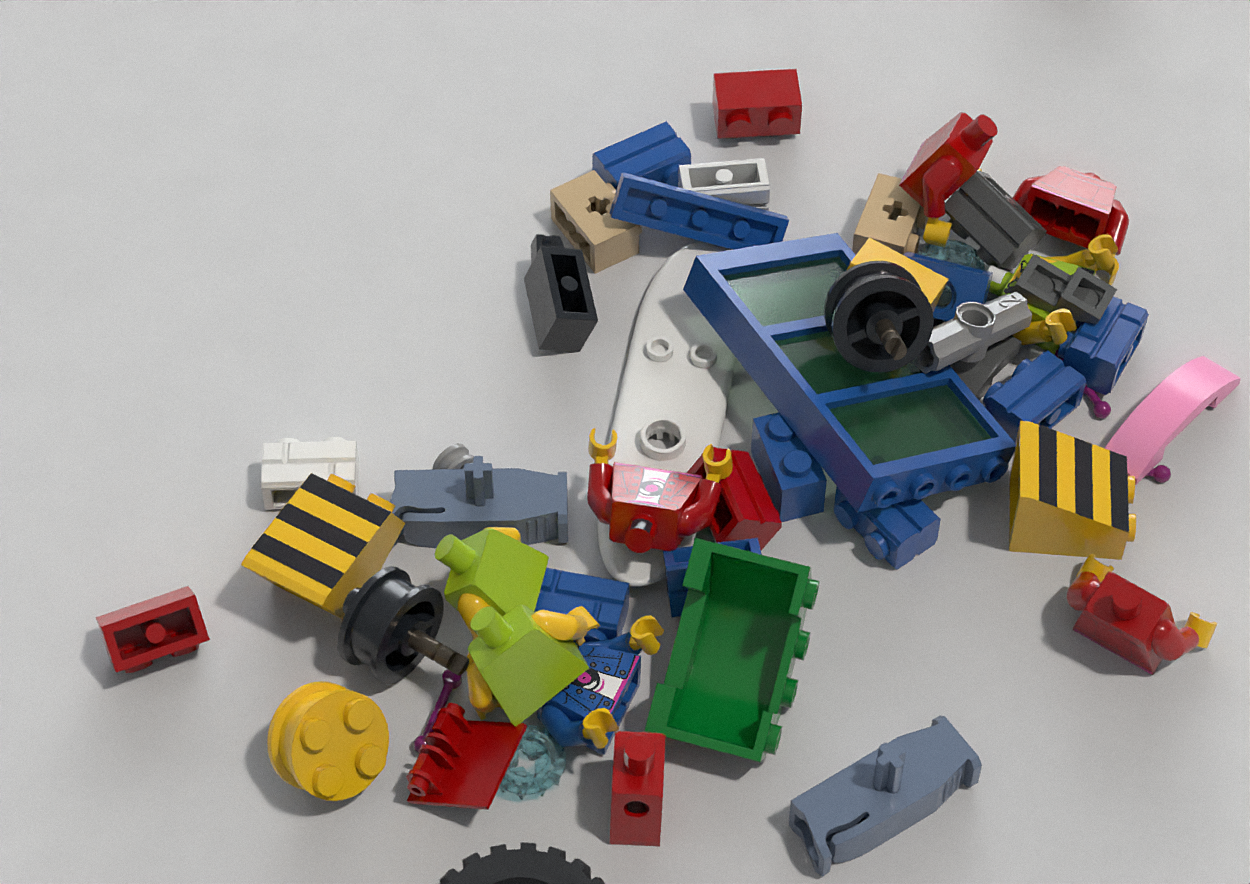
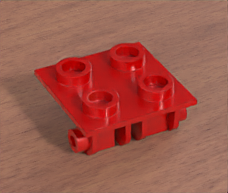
[407,703,527,810]

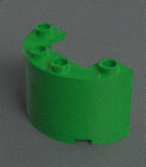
[645,538,820,762]

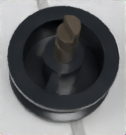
[824,261,934,373]
[337,566,469,684]

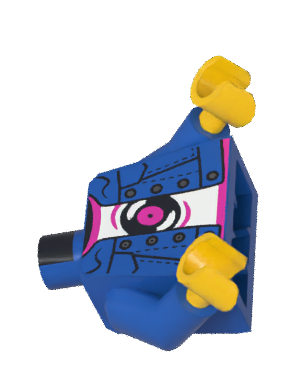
[537,615,664,755]

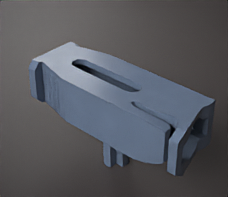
[390,455,568,548]
[788,715,982,876]

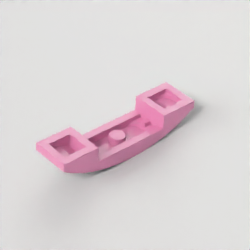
[1105,356,1241,485]

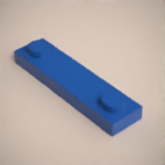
[610,172,789,250]

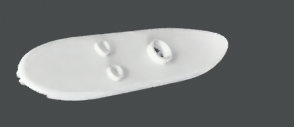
[597,242,743,587]

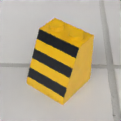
[1009,421,1136,560]
[241,473,405,619]

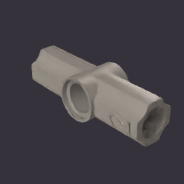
[914,292,1032,374]

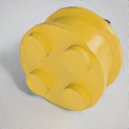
[267,681,389,801]

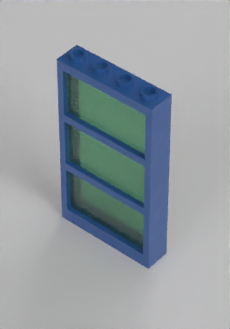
[683,233,1016,512]

